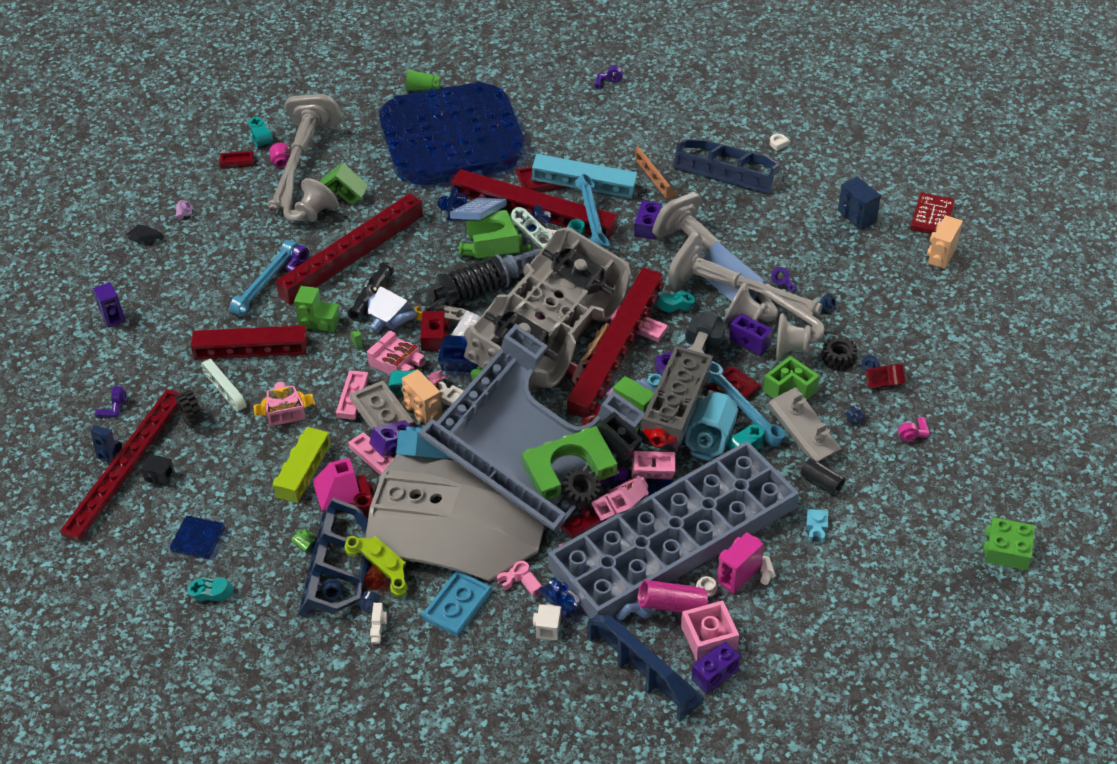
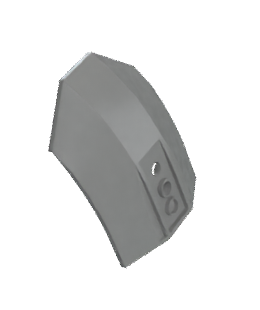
[365,454,546,583]

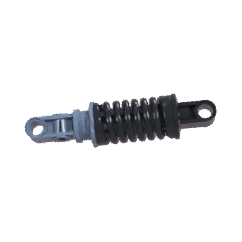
[414,249,541,307]

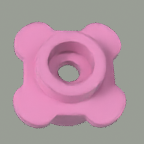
[427,370,448,386]

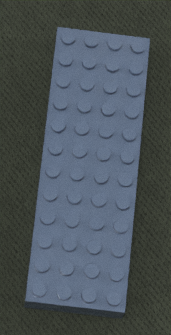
[548,441,799,618]

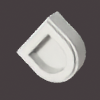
[770,134,790,151]

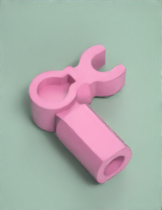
[497,561,545,598]

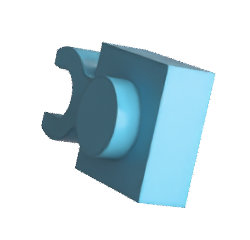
[806,509,828,543]

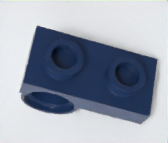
[90,425,122,463]

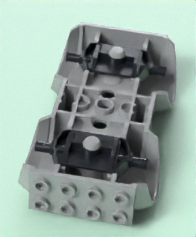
[464,227,631,394]

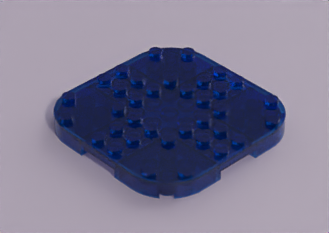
[379,81,525,185]

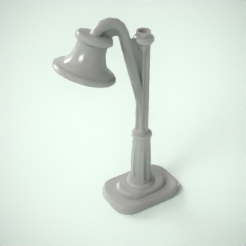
[268,94,343,222]
[652,192,778,324]
[668,232,825,361]

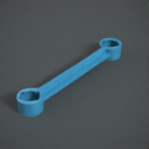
[575,174,609,249]
[230,240,299,316]
[708,362,785,447]

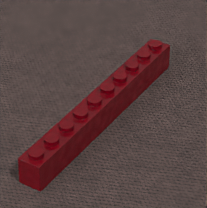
[451,169,618,240]
[276,193,423,305]
[567,267,665,418]

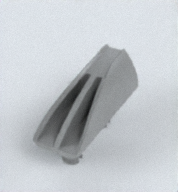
[768,388,842,462]

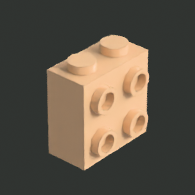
[927,215,963,269]
[402,369,443,425]

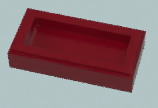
[219,151,254,168]

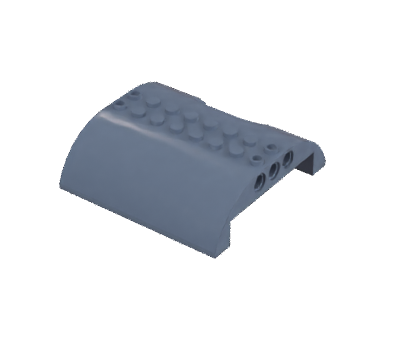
[419,324,645,532]

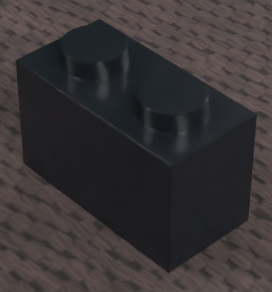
[598,411,643,462]

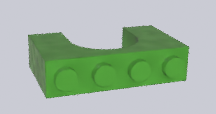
[465,210,522,259]
[521,426,617,500]

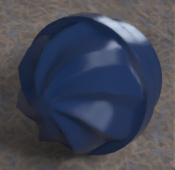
[845,404,865,424]
[322,578,343,600]
[360,591,381,613]

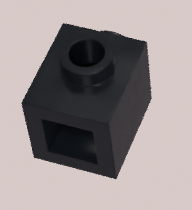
[141,454,175,486]

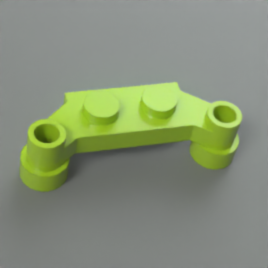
[345,536,408,598]

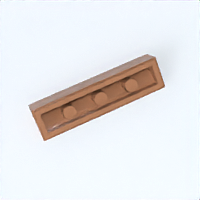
[635,147,678,200]

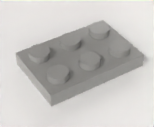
[349,381,414,429]

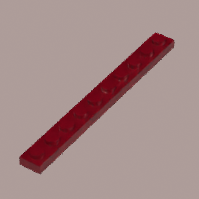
[60,389,180,542]

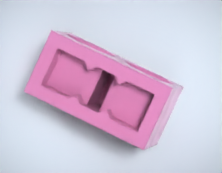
[632,451,675,479]

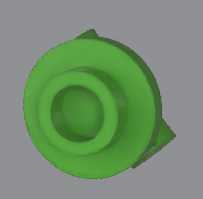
[291,528,316,553]

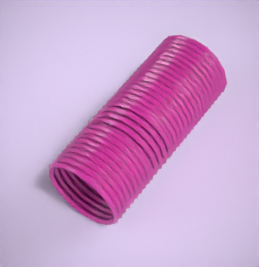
[638,580,708,613]

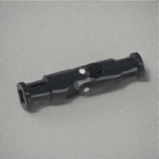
[347,262,394,322]

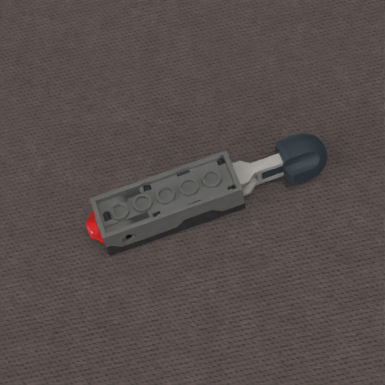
[640,312,725,453]

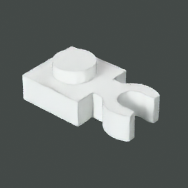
[438,382,463,406]
[370,603,387,644]

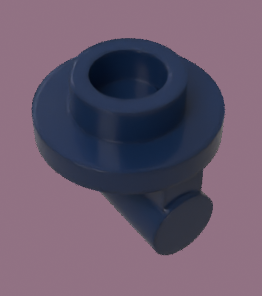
[819,294,836,313]
[862,355,882,372]

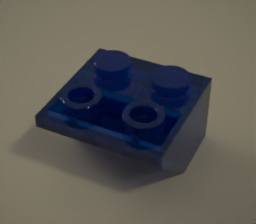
[438,335,478,373]

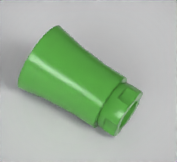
[406,69,440,92]

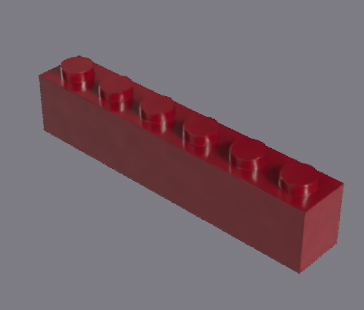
[191,325,308,360]

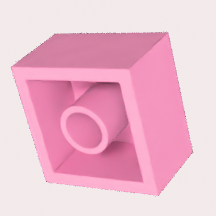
[681,601,739,661]

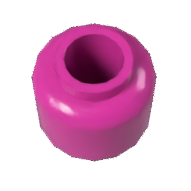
[269,143,291,168]

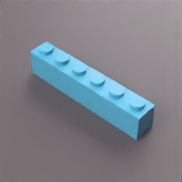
[531,154,637,199]

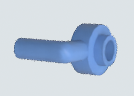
[614,599,656,623]

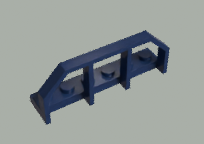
[673,139,781,193]
[297,498,368,617]
[588,615,704,722]

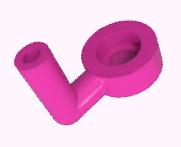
[898,417,930,442]

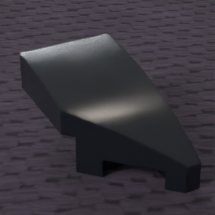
[126,224,165,246]

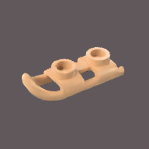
[581,323,609,362]

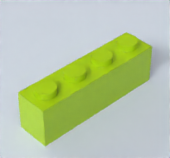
[272,427,331,503]

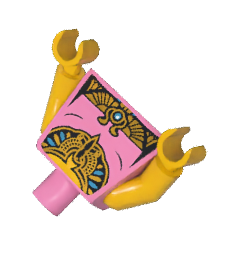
[254,382,315,427]

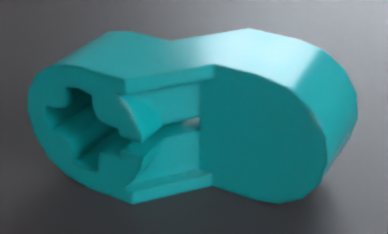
[656,291,695,313]
[188,577,234,602]

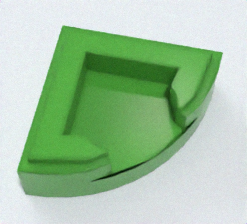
[350,331,363,350]

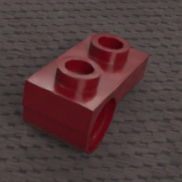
[865,363,907,388]
[353,475,373,519]

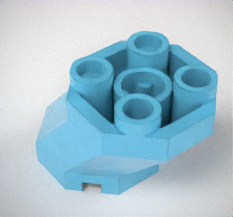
[684,391,738,461]

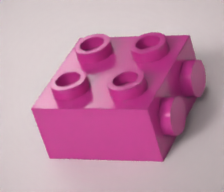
[717,532,763,594]

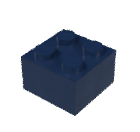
[838,177,881,230]

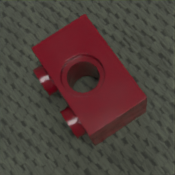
[420,311,449,351]

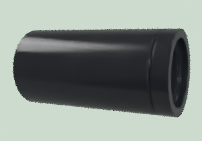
[800,458,846,495]

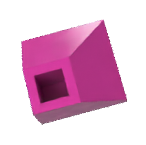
[312,458,360,513]

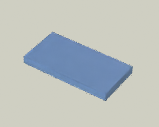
[703,241,767,301]

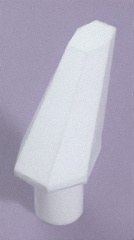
[760,556,776,585]

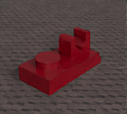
[562,503,607,539]

